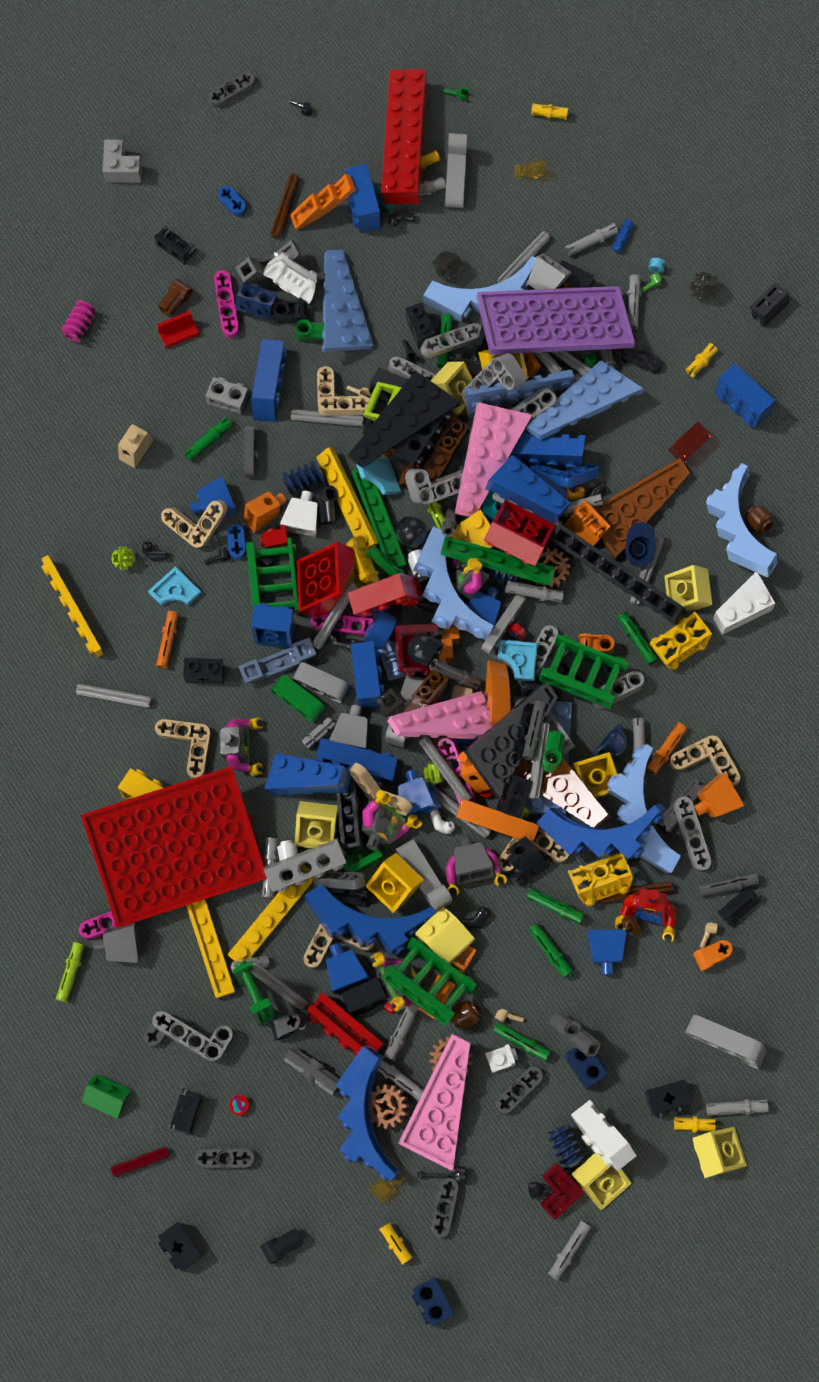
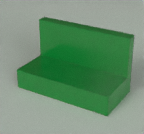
[82,1073,131,1119]

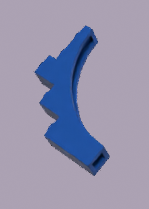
[537,804,666,859]
[305,884,436,956]
[336,1045,401,1181]

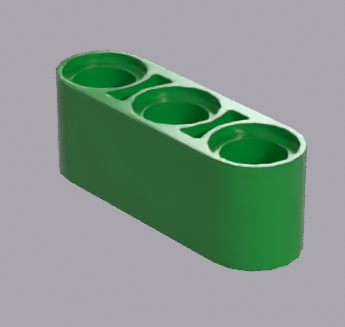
[271,675,326,723]

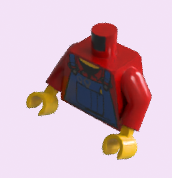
[615,889,676,941]

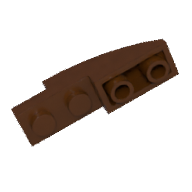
[416,417,469,482]
[392,671,449,739]

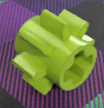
[112,546,135,570]
[424,761,444,783]

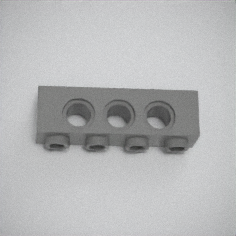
[264,838,346,893]

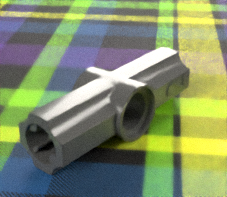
[550,1013,601,1057]
[284,1047,340,1096]

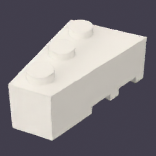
[571,1100,636,1171]

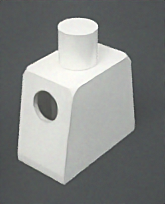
[280,491,318,538]

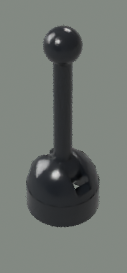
[417,1167,467,1183]
[528,1178,577,1199]

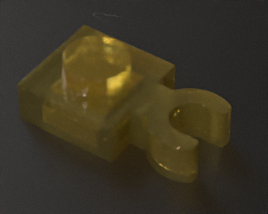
[514,160,545,178]
[369,1177,405,1204]

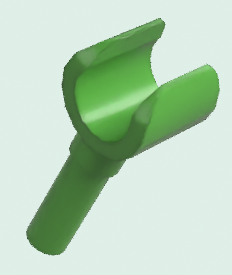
[640,273,662,293]

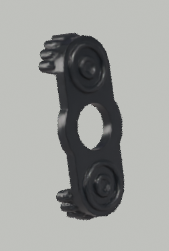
[620,348,663,374]
[329,632,365,648]

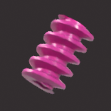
[61,300,96,343]

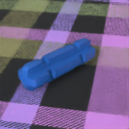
[612,220,634,253]

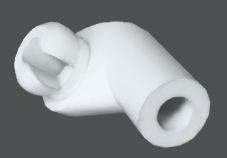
[430,810,455,834]

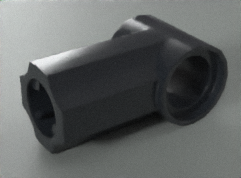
[313,485,338,525]
[260,1228,304,1265]

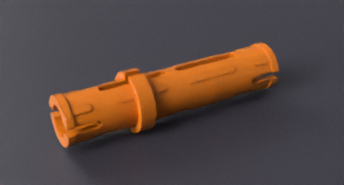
[156,611,179,669]
[646,722,687,775]

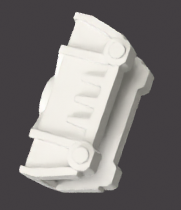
[263,252,317,303]

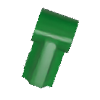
[295,319,324,342]
[541,731,565,773]

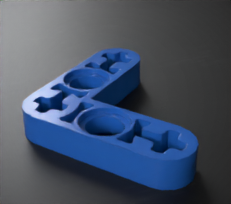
[530,464,599,488]

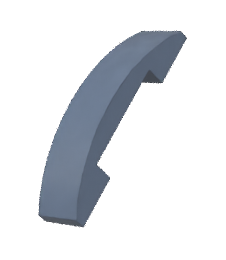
[238,638,316,684]

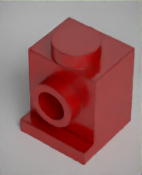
[260,525,288,548]

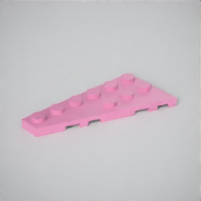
[455,403,532,517]
[388,691,493,739]
[398,1033,470,1171]

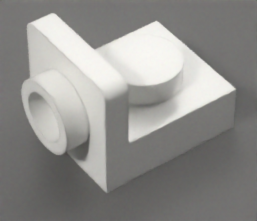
[486,1044,517,1073]

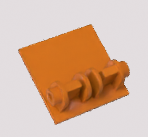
[563,500,611,546]

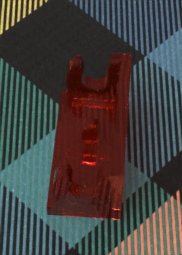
[668,421,711,461]

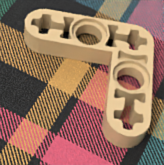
[317,366,370,416]
[161,500,227,548]
[155,719,211,779]
[669,735,740,787]
[349,763,413,816]
[498,827,569,873]
[304,924,375,969]

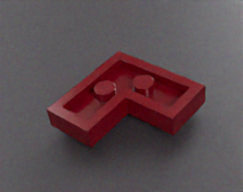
[540,1162,584,1220]

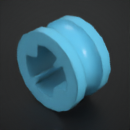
[648,258,666,274]

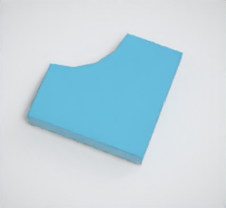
[356,458,401,495]
[148,566,202,606]
[498,639,538,682]

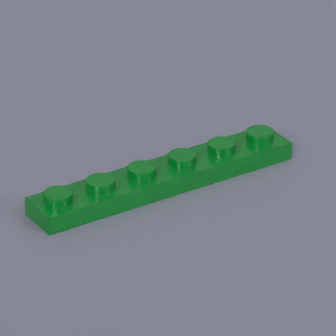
[351,469,407,569]
[440,537,555,586]

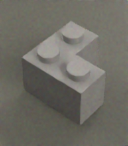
[103,140,142,183]

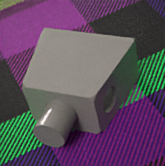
[528,254,572,290]
[330,705,368,750]

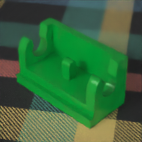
[343,848,383,873]

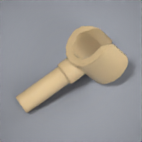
[347,385,371,396]
[699,922,717,948]
[495,1009,524,1023]

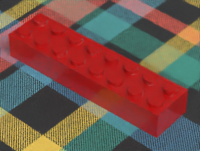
[381,69,428,204]

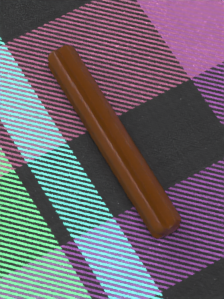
[270,173,299,239]
[597,881,673,903]

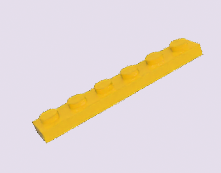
[316,447,379,550]
[41,555,103,658]
[227,864,314,962]
[186,899,235,999]

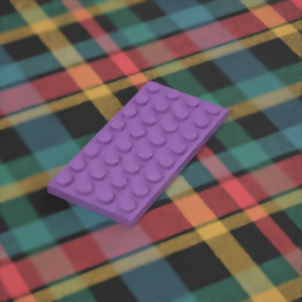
[476,286,635,355]

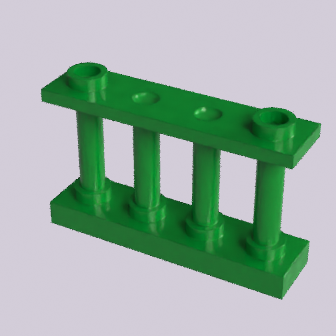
[246,538,300,616]
[539,634,629,709]
[382,937,477,1026]
[233,961,276,1025]

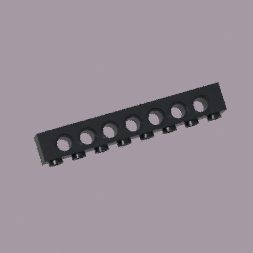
[549,524,686,626]

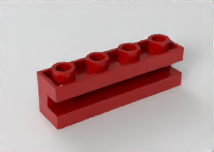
[307,992,384,1058]

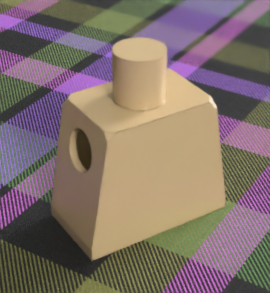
[118,424,153,468]

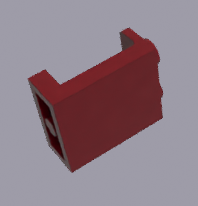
[395,624,438,676]

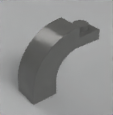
[236,240,303,284]

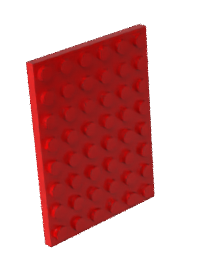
[80,766,267,928]

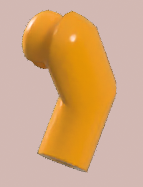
[562,487,585,501]

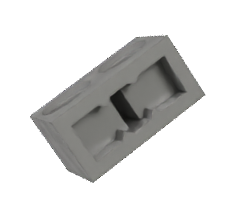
[205,377,249,415]

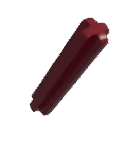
[110,1147,169,1177]

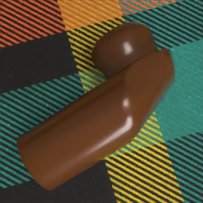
[621,916,642,936]

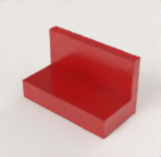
[156,311,199,349]

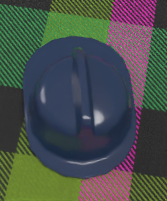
[625,522,655,568]
[590,724,628,757]

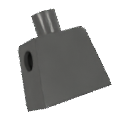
[93,922,141,963]

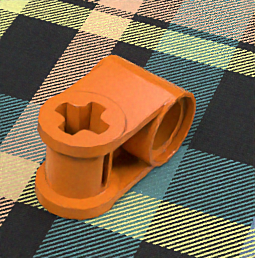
[578,633,614,654]
[692,940,732,971]

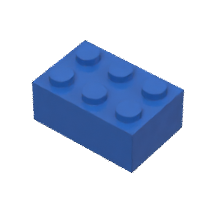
[346,164,380,233]
[715,363,775,429]
[251,603,296,648]
[351,641,384,709]

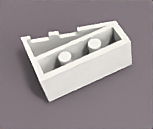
[713,572,775,635]

